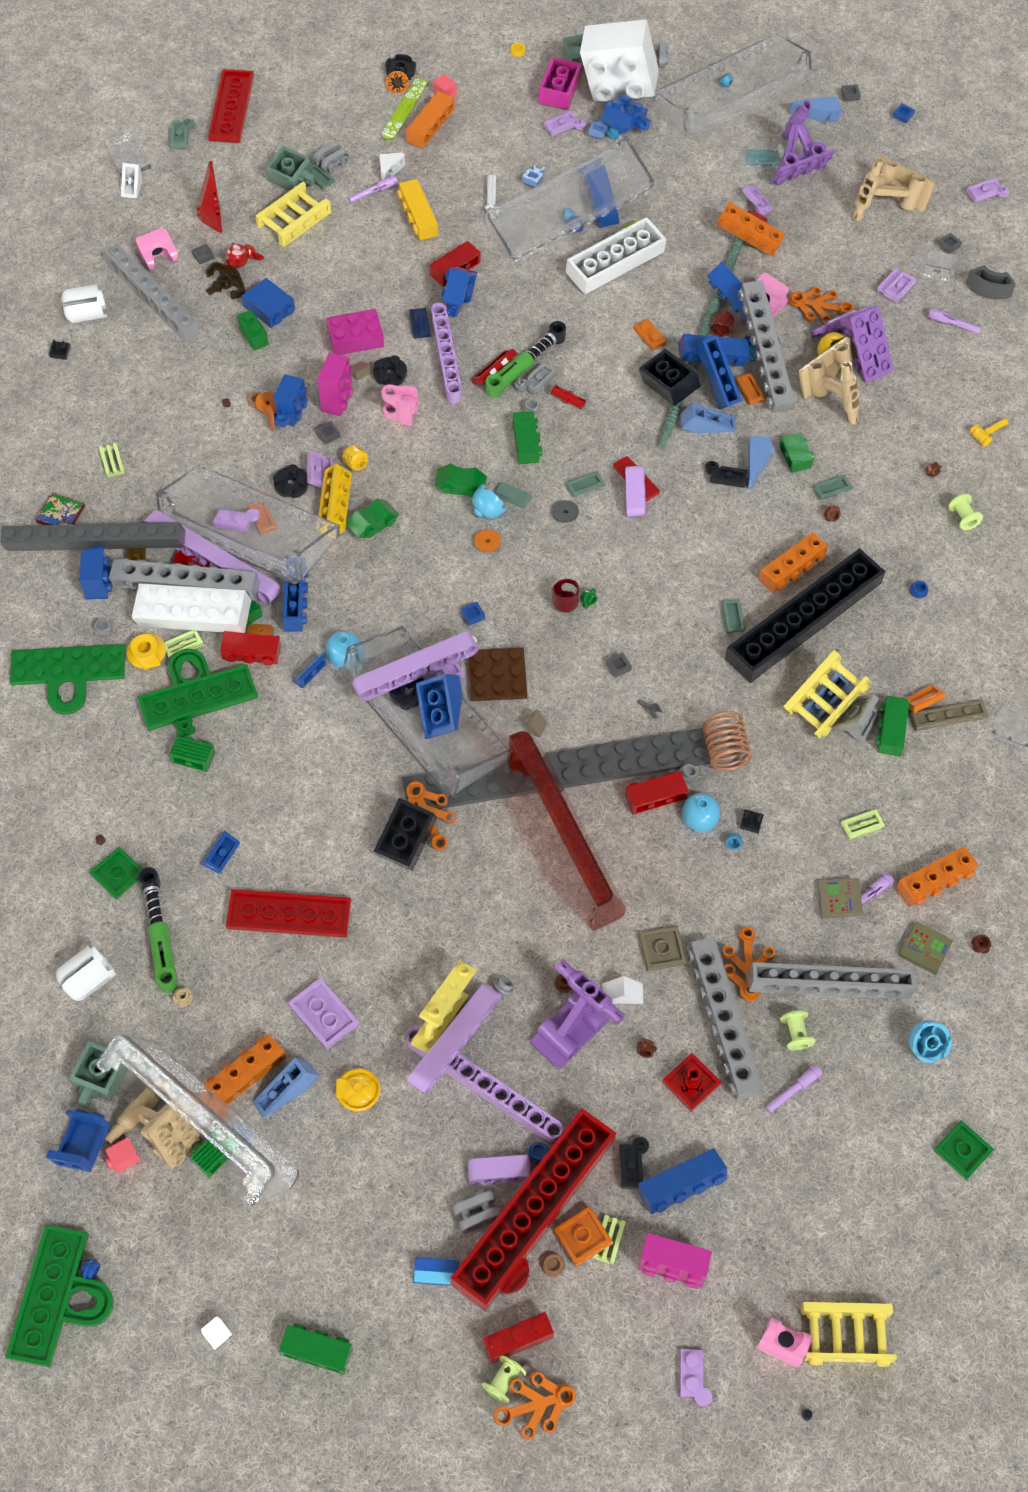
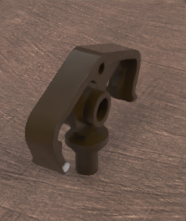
[206,262,245,300]

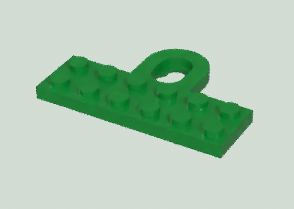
[10,644,126,715]
[137,649,258,731]
[5,1225,114,1368]

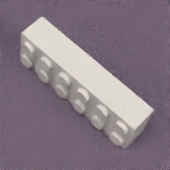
[566,217,667,295]
[132,584,251,633]

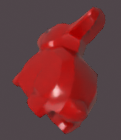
[225,242,264,268]

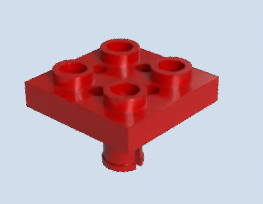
[662,1053,722,1112]

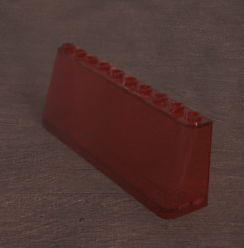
[508,731,626,931]

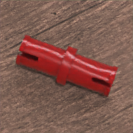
[551,385,586,410]

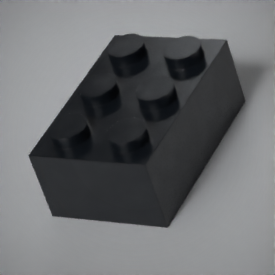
[639,348,701,406]
[374,798,437,871]

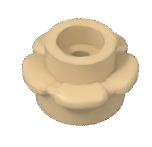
[173,988,193,1007]

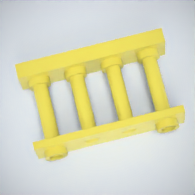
[255,182,331,247]
[783,650,871,739]
[411,960,477,1054]
[800,1302,897,1367]

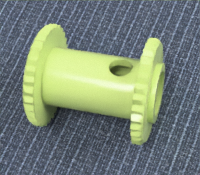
[949,494,983,530]
[780,1010,816,1050]
[482,1355,526,1403]

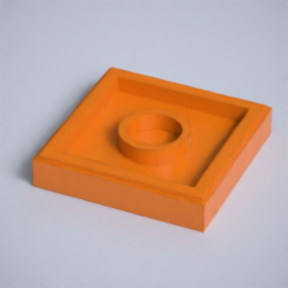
[553,1205,613,1267]

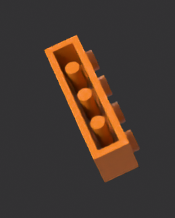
[405,91,455,149]
[716,202,785,257]
[758,532,828,593]
[896,846,979,907]
[202,1034,286,1111]

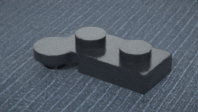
[705,461,748,488]
[619,1137,649,1189]

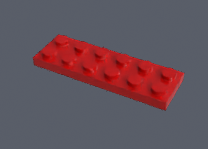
[208,69,254,143]
[226,889,351,938]

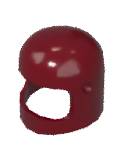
[552,579,579,613]

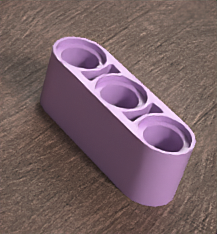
[625,466,646,517]
[468,1155,531,1185]

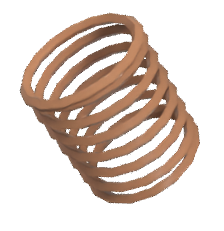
[702,711,752,771]

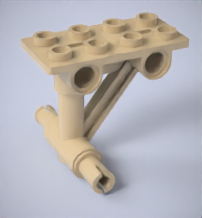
[852,155,936,221]
[799,336,860,425]
[105,1074,201,1170]

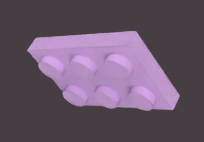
[288,978,359,1050]

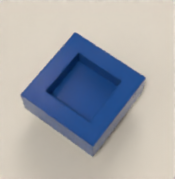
[893,103,915,123]
[461,602,485,626]

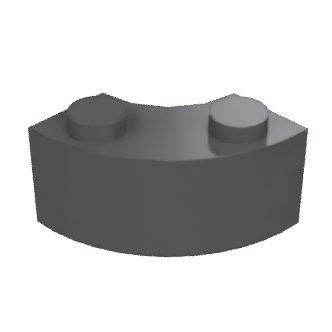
[966,265,1016,299]

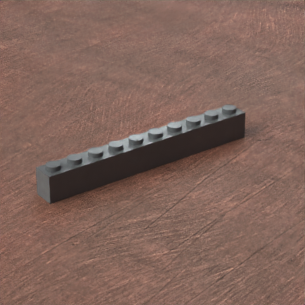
[0,522,186,551]

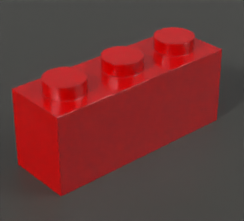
[430,241,481,287]
[220,631,281,665]
[625,771,689,815]
[483,1312,554,1364]

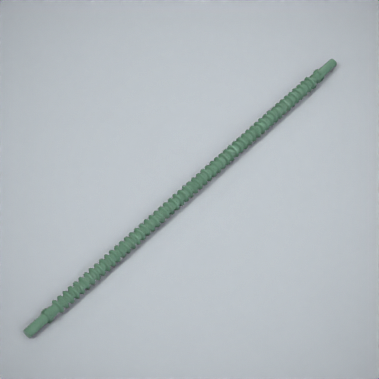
[658,236,744,449]

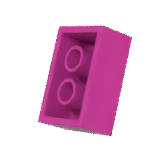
[538,57,582,110]
[326,309,384,355]
[318,353,354,416]
[638,1233,712,1289]

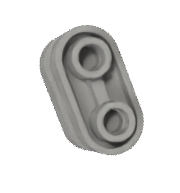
[652,40,668,68]
[312,142,349,173]
[452,1189,501,1233]

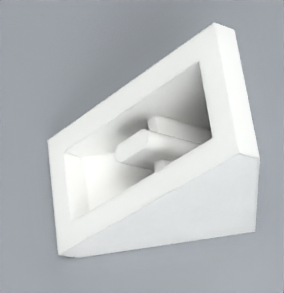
[379,153,405,180]
[121,163,143,198]
[602,976,643,1004]

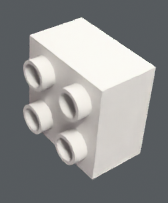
[580,19,659,102]

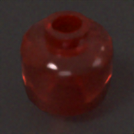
[711,311,735,337]

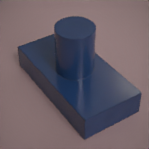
[409,308,431,339]

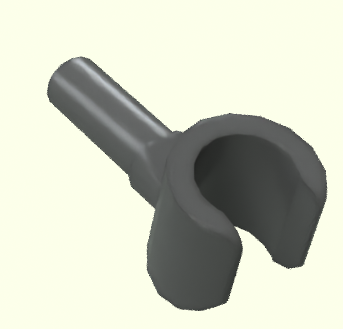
[637,699,662,719]

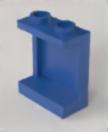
[46,1109,111,1172]

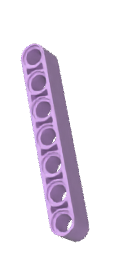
[431,303,461,404]
[352,632,479,701]
[408,983,502,1094]

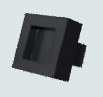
[49,340,71,360]
[740,809,764,834]

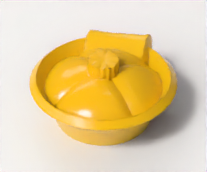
[127,633,166,671]
[335,1068,381,1111]

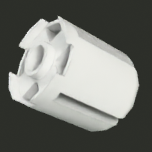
[61,283,108,323]
[56,942,117,1001]

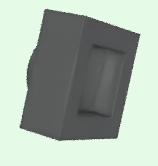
[841,84,861,101]
[938,233,962,254]
[192,244,215,264]
[316,421,341,444]
[606,652,632,678]

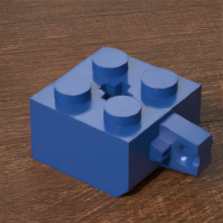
[601,95,651,133]
[442,267,478,317]
[273,374,308,428]
[79,545,112,600]

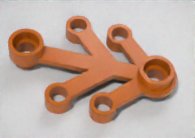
[788,287,854,324]
[406,781,456,851]
[722,927,775,1002]
[493,1372,576,1440]

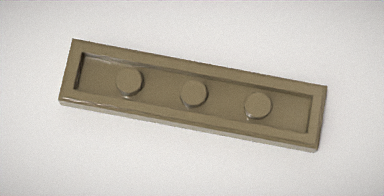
[910,700,988,731]

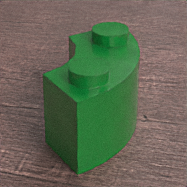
[435,463,487,498]
[346,499,399,538]

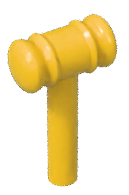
[970,418,1009,447]

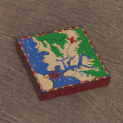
[35,492,85,525]

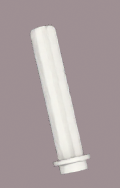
[484,175,497,217]

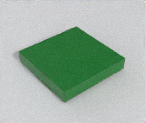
[89,847,142,900]
[933,1120,994,1180]

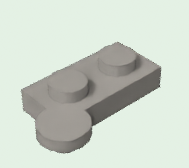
[514,362,557,395]

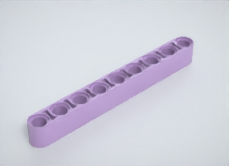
[142,510,282,604]
[406,1026,563,1144]

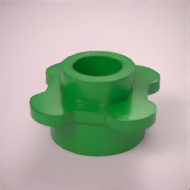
[580,588,598,609]
[174,717,196,737]

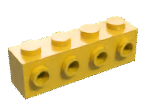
[397,179,438,241]
[317,463,352,537]

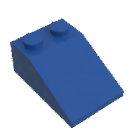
[416,674,463,739]

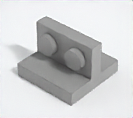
[832,694,879,742]

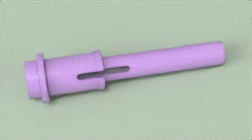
[348,174,398,203]
[928,307,981,334]
[844,873,894,918]
[765,1065,822,1113]

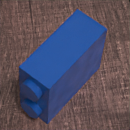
[242,278,295,328]

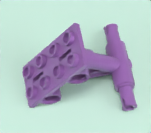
[770,100,835,185]
[810,306,894,383]
[530,959,626,1070]

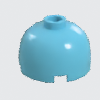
[472,484,507,519]
[326,631,363,668]
[681,793,720,832]
[908,1019,952,1063]

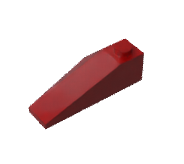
[196,161,222,233]

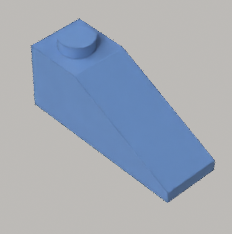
[789,96,842,122]
[680,403,736,433]
[748,436,774,488]
[804,672,855,720]
[253,1057,320,1118]

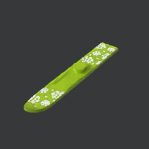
[382,77,429,140]

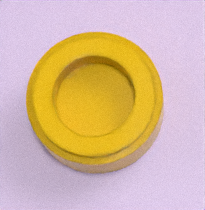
[510,42,526,57]

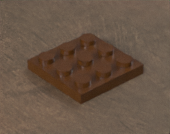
[468,647,528,701]

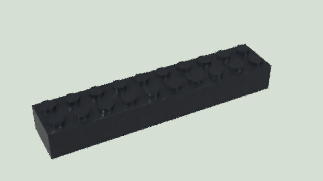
[725,548,886,683]

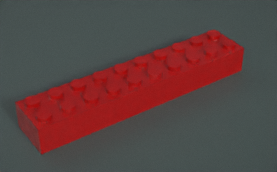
[450,1108,617,1312]

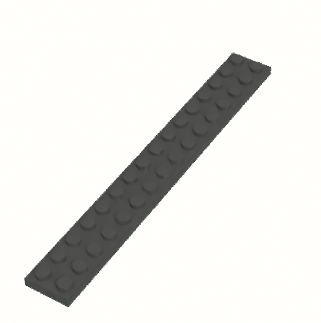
[402,728,711,809]

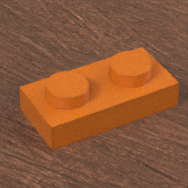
[633,318,667,351]

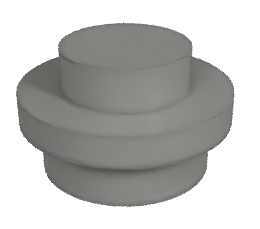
[523,398,540,415]
[93,619,113,637]
[679,764,698,783]
[494,976,514,995]

